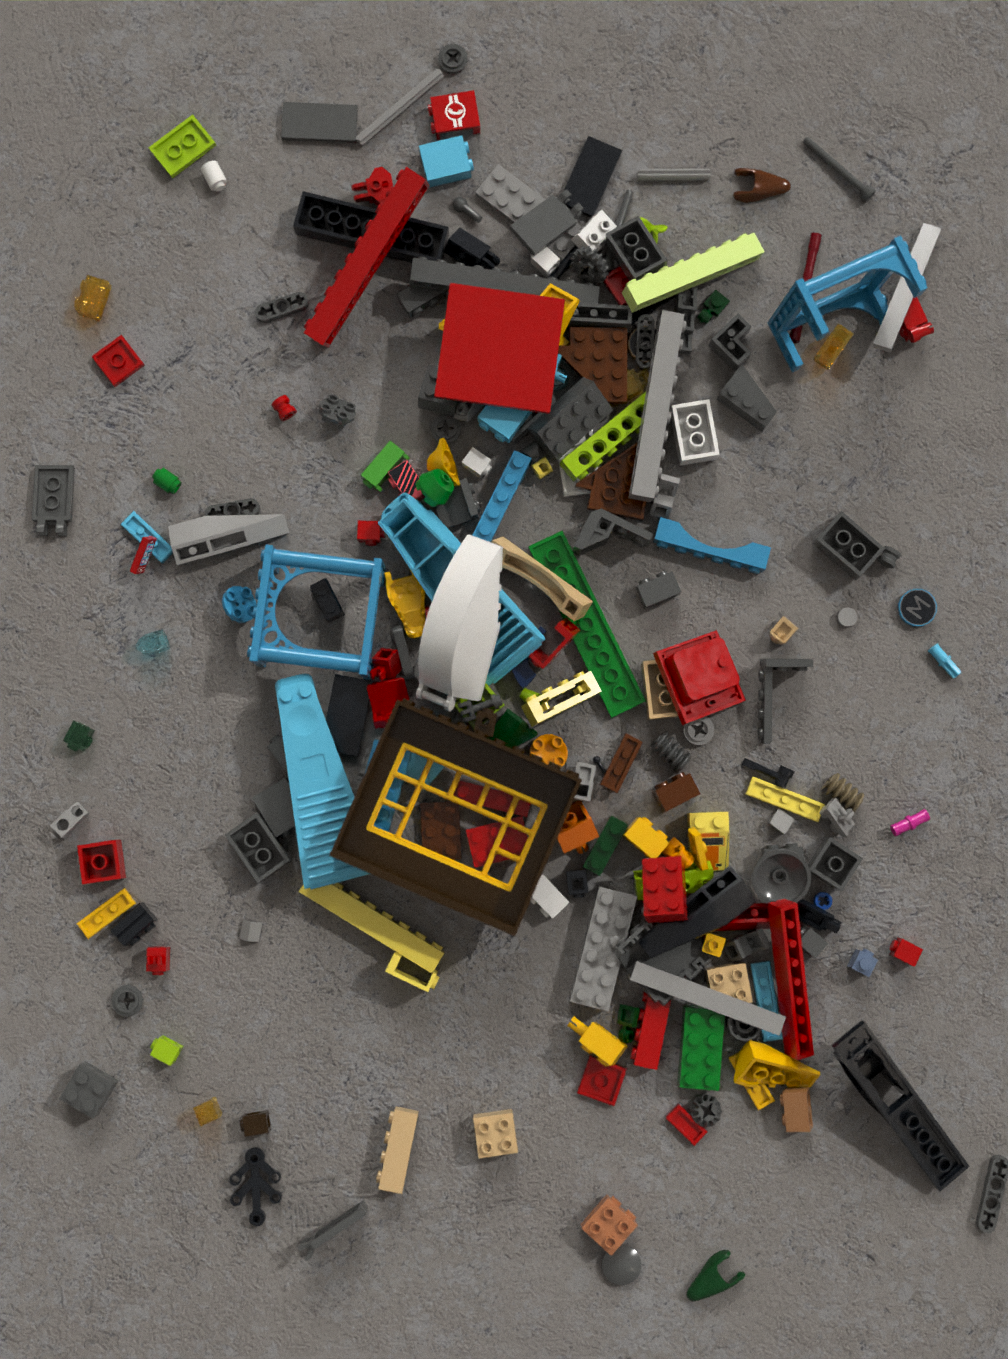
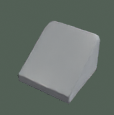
[768,808,794,835]

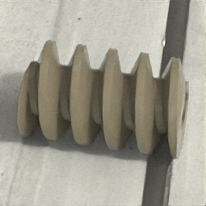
[821,773,864,812]

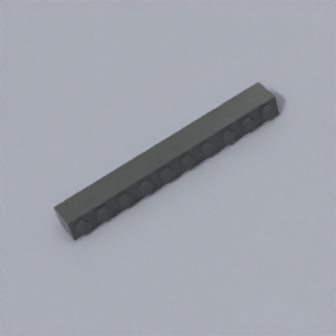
[409,257,600,304]

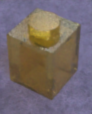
[193,1096,223,1126]

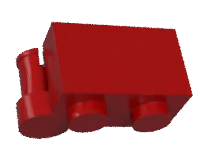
[899,297,934,343]

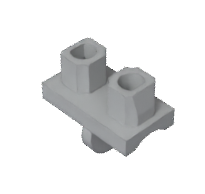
[819,798,855,837]

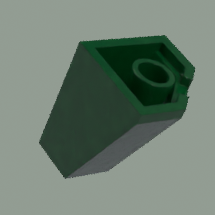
[487,709,538,749]

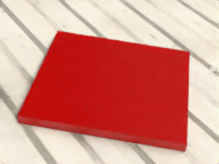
[434,283,565,414]

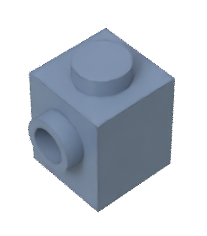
[847,948,878,977]

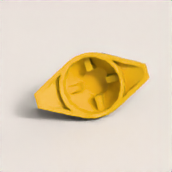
[427,438,460,486]

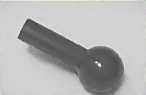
[453,197,482,223]

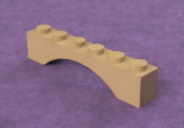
[491,537,593,621]

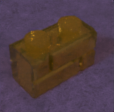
[74,275,112,321]
[813,324,853,370]

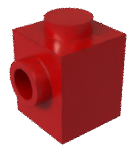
[357,520,385,546]

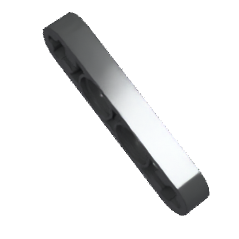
[976,1155,1008,1233]

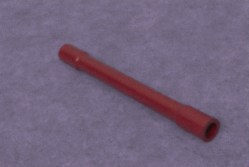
[789,233,822,343]

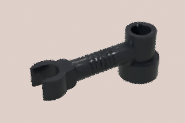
[742,758,795,788]

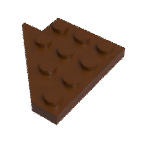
[558,327,627,404]
[574,442,646,520]

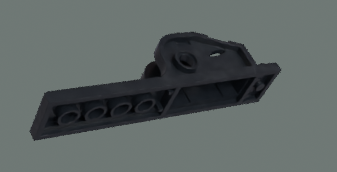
[831,1020,970,1192]

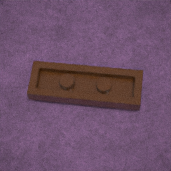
[599,733,643,793]

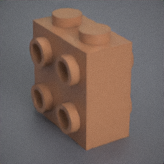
[581,1194,638,1256]

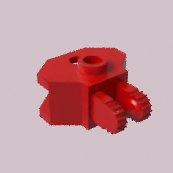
[352,167,393,207]

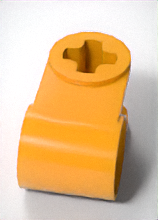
[662,837,695,869]

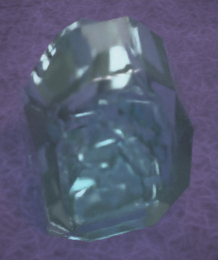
[135,630,170,655]

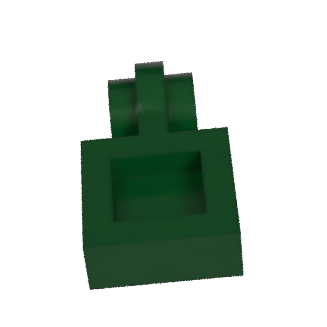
[697,289,730,325]
[617,1004,640,1044]

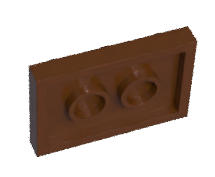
[420,802,462,860]

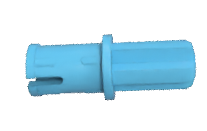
[928,643,961,679]

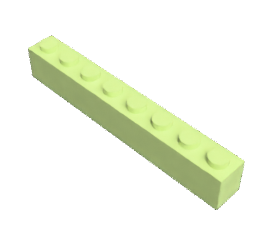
[622,233,764,313]

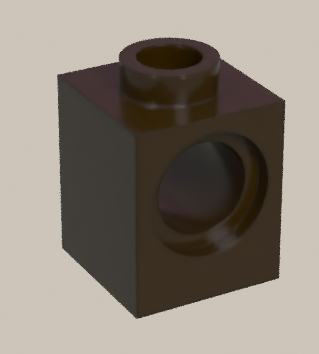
[240,1110,271,1137]

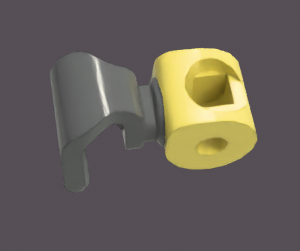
[520,441,553,479]

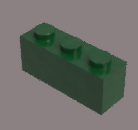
[582,815,628,876]

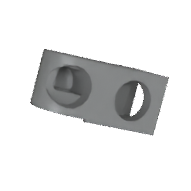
[50,802,89,839]

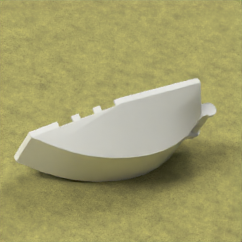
[414,535,503,711]

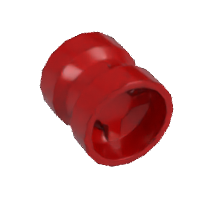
[271,395,297,421]

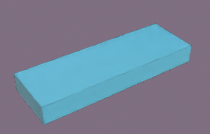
[120,511,173,564]

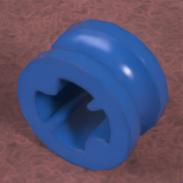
[813,892,832,910]

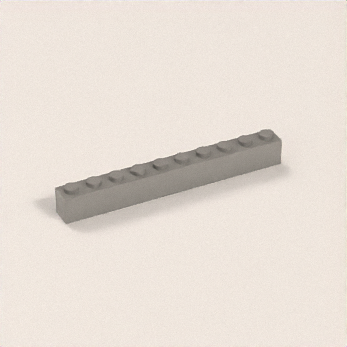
[628,310,686,502]

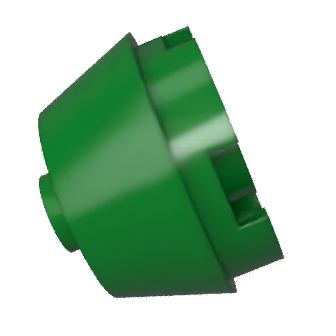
[416,469,454,507]

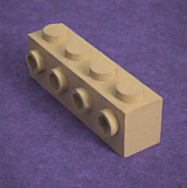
[376,1106,419,1194]

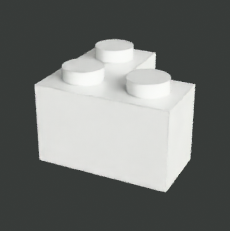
[531,874,569,919]

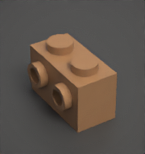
[780,1087,813,1132]

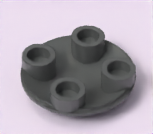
[602,1244,642,1285]

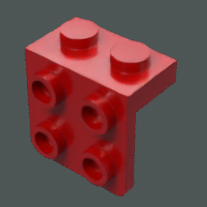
[367,677,410,729]

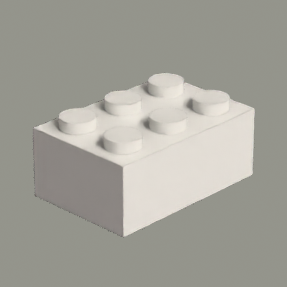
[670,399,720,466]

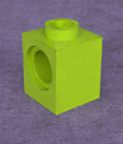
[150,1035,183,1066]

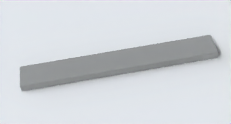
[872,223,941,353]
[629,961,786,1036]

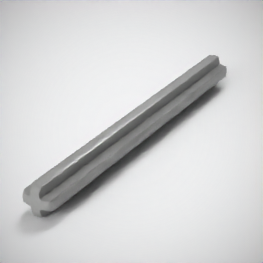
[356,68,444,146]

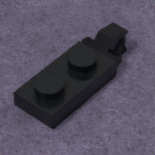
[797,899,841,934]

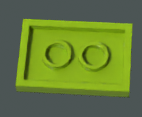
[149,114,216,179]

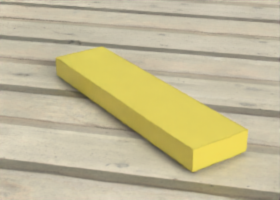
[745,776,825,822]

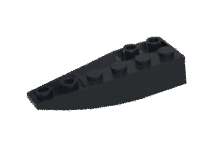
[638,865,756,958]

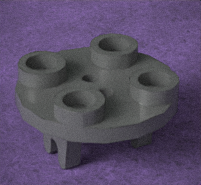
[318,394,356,429]

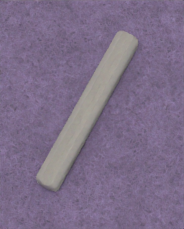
[637,169,711,181]

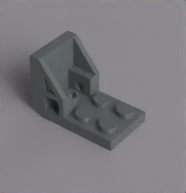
[573,509,653,556]

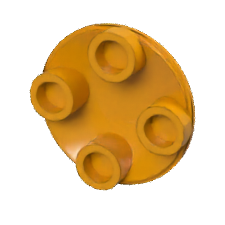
[529,734,568,767]

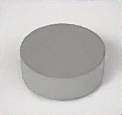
[837,608,857,627]

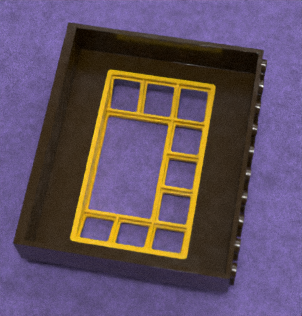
[329,698,582,936]

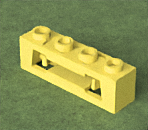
[521,671,601,727]

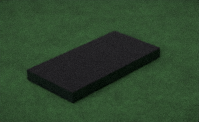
[564,136,622,218]
[326,674,373,757]

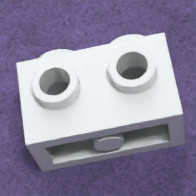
[571,210,617,252]

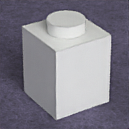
[530,247,560,278]
[462,447,492,479]

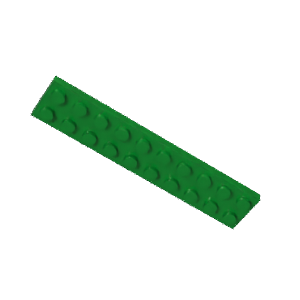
[528,530,646,718]

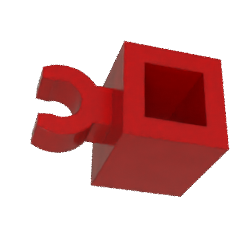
[370,648,402,681]
[146,946,170,975]

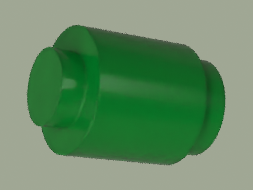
[152,467,182,494]

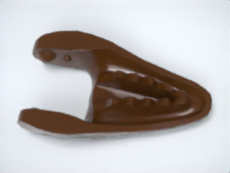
[733,168,791,203]

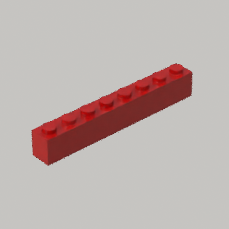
[767,899,814,1060]

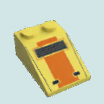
[687,812,729,871]

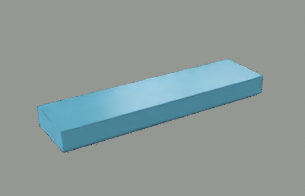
[750,961,783,1042]

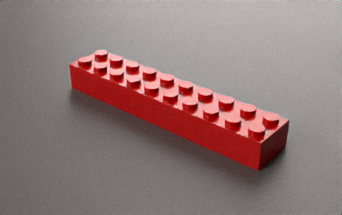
[304,166,430,348]

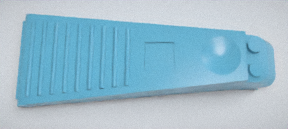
[378,492,545,686]
[275,673,370,889]

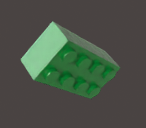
[677,1005,725,1091]

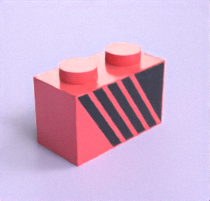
[387,460,425,501]

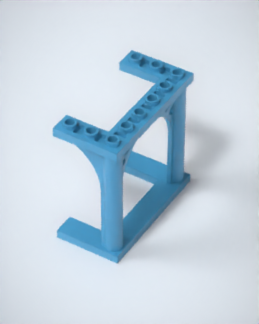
[767,235,927,372]
[247,545,386,680]

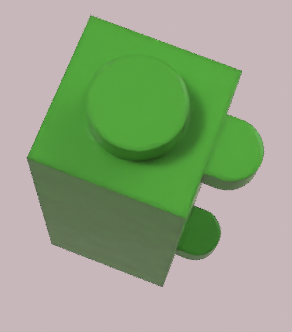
[361,441,409,492]

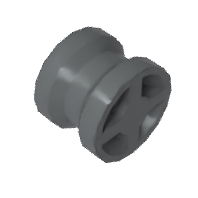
[877,546,901,569]

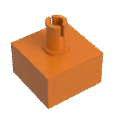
[557,801,599,854]

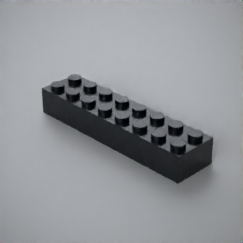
[293,191,449,263]

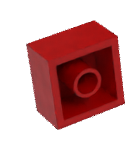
[77,840,126,884]

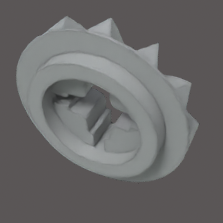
[683,716,714,745]

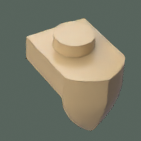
[770,616,799,645]

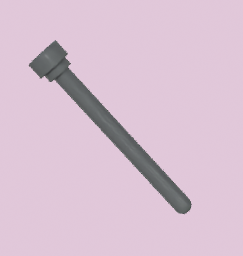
[804,137,876,202]
[603,190,633,273]

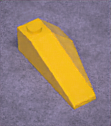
[733,1040,821,1087]

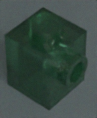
[63,720,95,752]

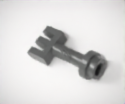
[458,694,503,723]

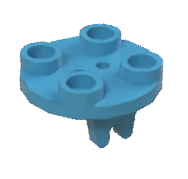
[222,586,257,623]

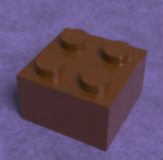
[652,772,701,812]

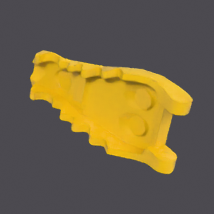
[384,570,426,638]

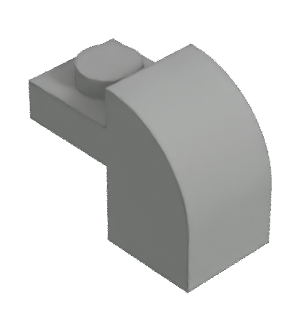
[649,474,680,519]
[574,762,596,803]

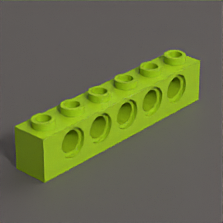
[559,392,646,482]

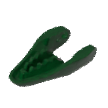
[686,1250,746,1301]

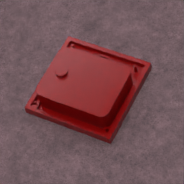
[653,630,746,725]

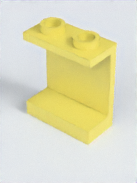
[385,952,439,992]

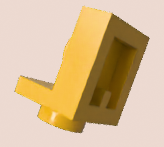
[701,933,726,957]

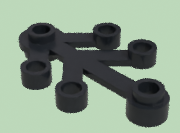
[229,1147,282,1226]

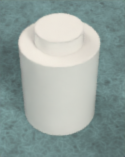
[201,161,227,192]

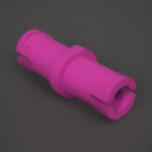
[890,809,930,837]

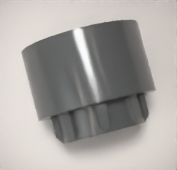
[726,1016,761,1041]

